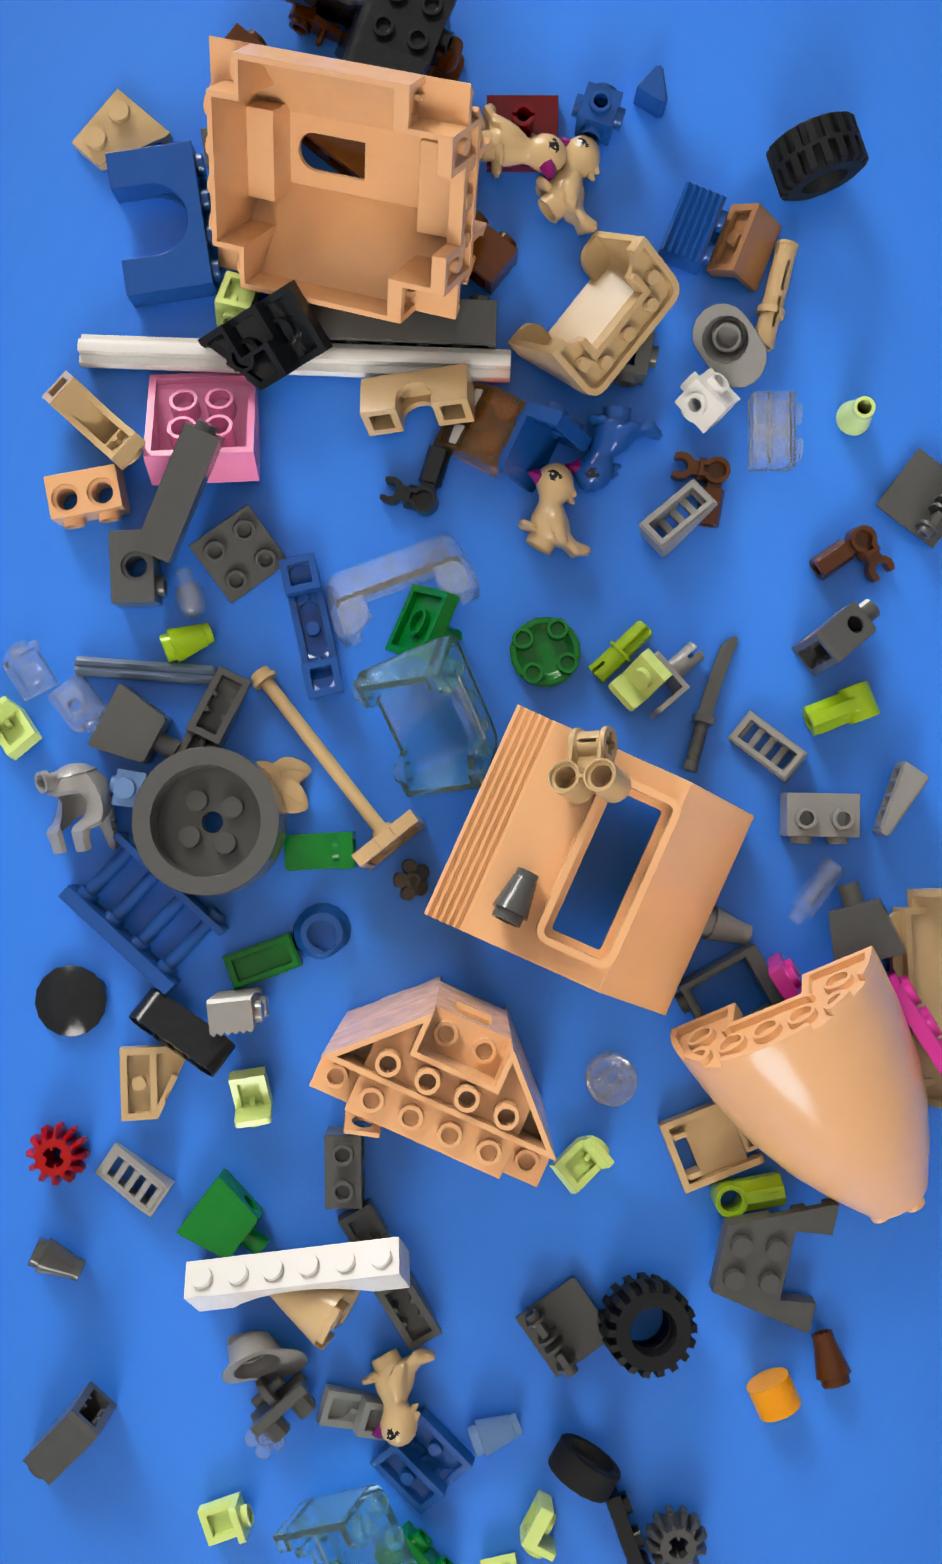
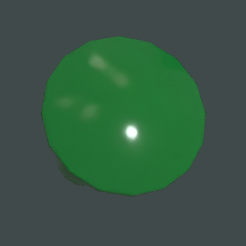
[510,617,581,687]

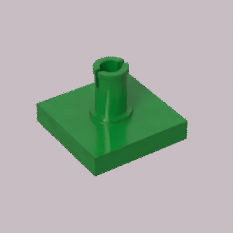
[385,584,463,665]

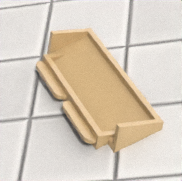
[889,887,942,1109]

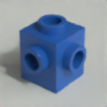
[571,81,626,146]

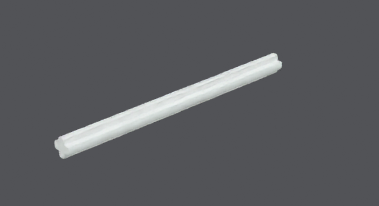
[77,334,511,383]

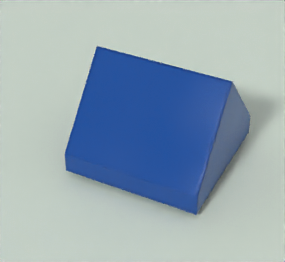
[633,65,668,118]

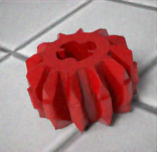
[25,1121,91,1186]

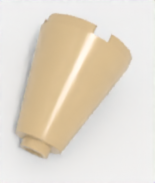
[269,1289,361,1351]

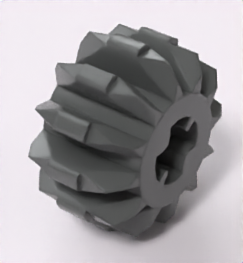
[645,1504,707,1564]

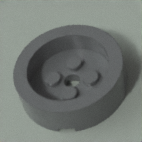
[132,747,287,896]

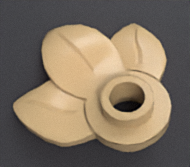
[256,757,312,813]

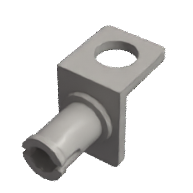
[648,642,704,719]

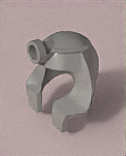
[34,763,120,854]

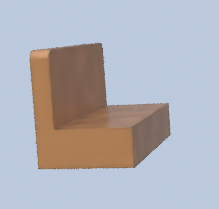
[706,203,781,291]

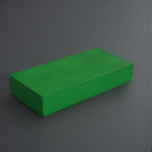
[222,931,303,990]

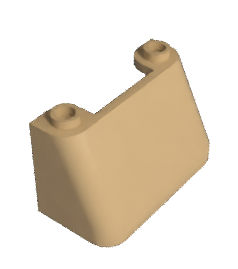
[507,231,679,396]

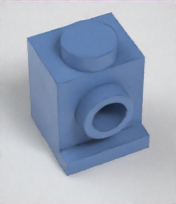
[109,768,149,808]

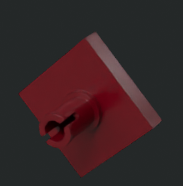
[486,95,558,172]

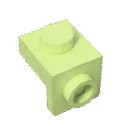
[0,696,43,761]
[228,1066,273,1128]
[549,1135,615,1194]
[197,1491,254,1546]

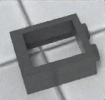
[674,942,784,1019]

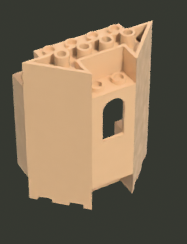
[203,35,493,324]
[309,976,557,1187]

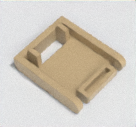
[657,1101,765,1194]

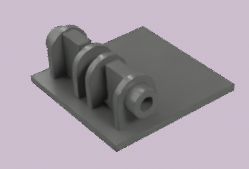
[875,448,942,548]
[189,504,286,603]
[515,1276,604,1378]

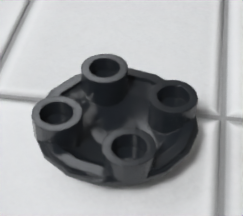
[35,965,107,1037]

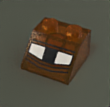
[433,382,527,478]

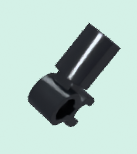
[380,445,452,516]

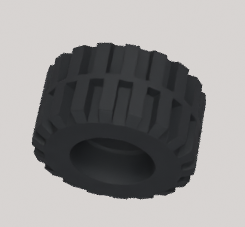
[766,111,869,201]
[598,1272,697,1378]

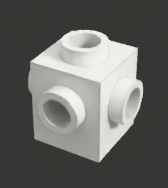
[674,368,740,433]

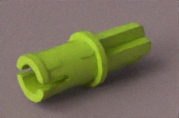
[588,621,653,684]

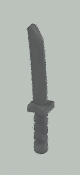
[683,637,738,773]

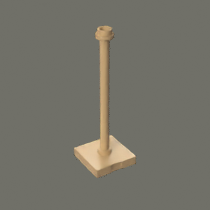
[250,666,426,870]

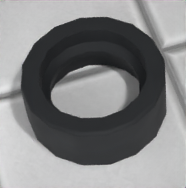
[548,1433,621,1503]

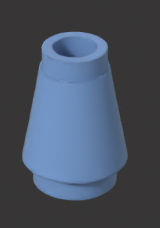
[467,1413,523,1457]

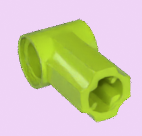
[802,680,880,736]
[710,1171,786,1218]

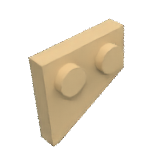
[119,1044,185,1121]

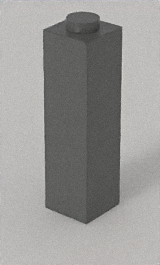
[134,419,225,563]

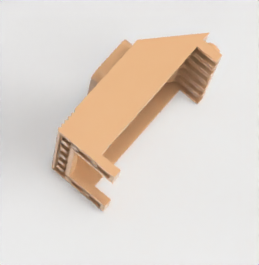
[424,705,754,1016]

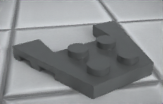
[709,1198,839,1333]

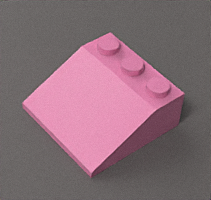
[143,372,260,486]

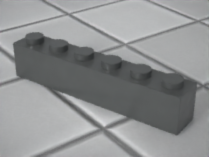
[308,295,497,349]

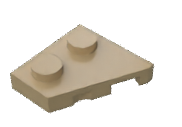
[71,88,173,171]

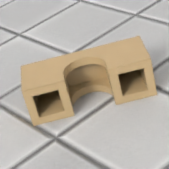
[360,363,475,436]

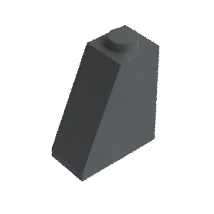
[22,1381,117,1485]

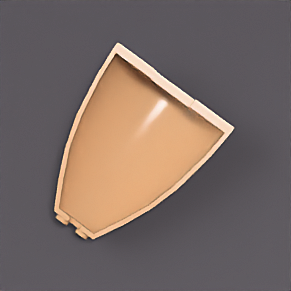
[670,946,930,1224]

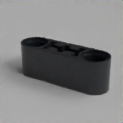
[128,987,236,1077]

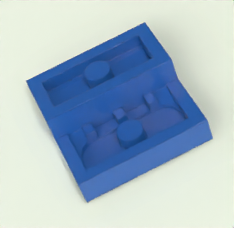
[370,1407,475,1515]

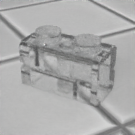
[748,391,803,472]

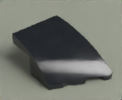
[198,280,333,391]

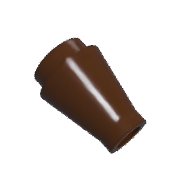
[811,1329,851,1389]

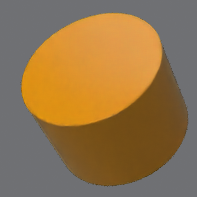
[746,1367,802,1422]

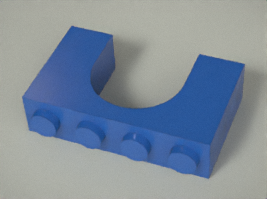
[105,140,223,308]

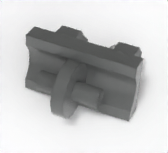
[250,1370,316,1443]

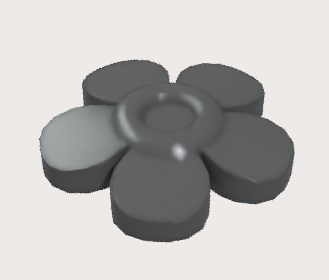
[393,859,429,901]

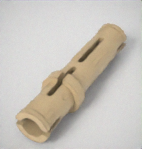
[756,239,799,352]

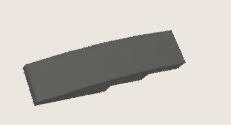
[176,666,252,753]
[338,1198,442,1351]

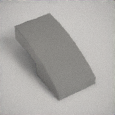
[316,1384,384,1440]

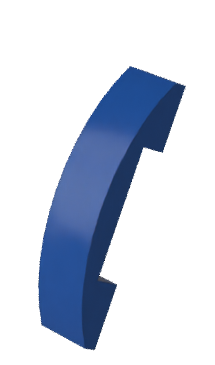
[278,553,344,700]

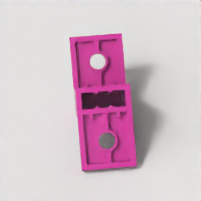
[767,952,942,1075]

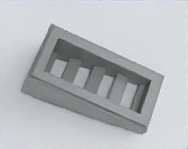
[638,478,717,558]
[728,710,808,784]
[872,761,929,836]
[95,1142,176,1218]

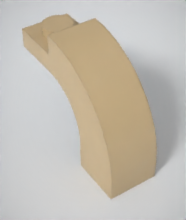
[42,371,146,470]

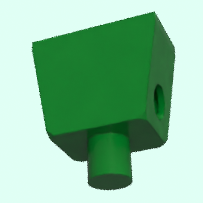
[176,1168,270,1258]

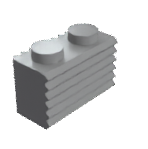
[206,987,270,1037]

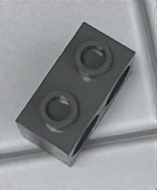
[324,1126,365,1209]

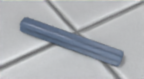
[74,656,217,685]

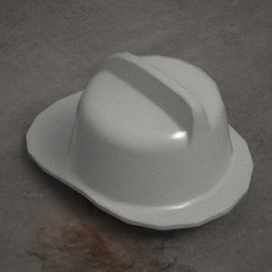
[692,303,767,388]
[222,1331,308,1384]

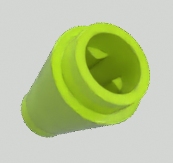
[159,622,215,663]

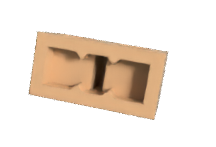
[43,464,131,529]

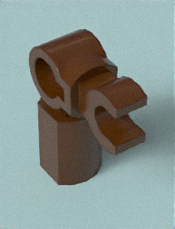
[670,451,731,528]
[809,525,895,583]

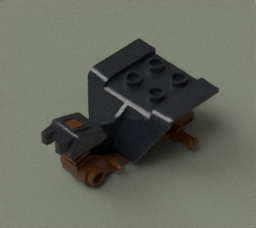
[285,0,464,81]

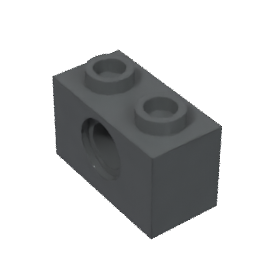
[108,529,167,608]

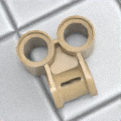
[548,726,631,804]

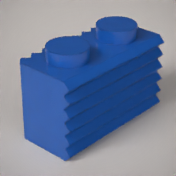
[658,182,729,275]

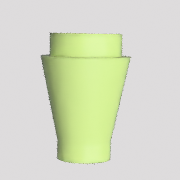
[836,396,876,436]

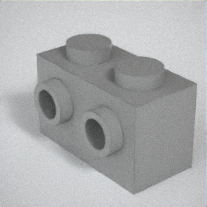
[779,793,860,844]

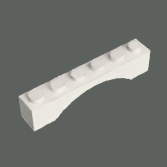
[184,1236,410,1312]

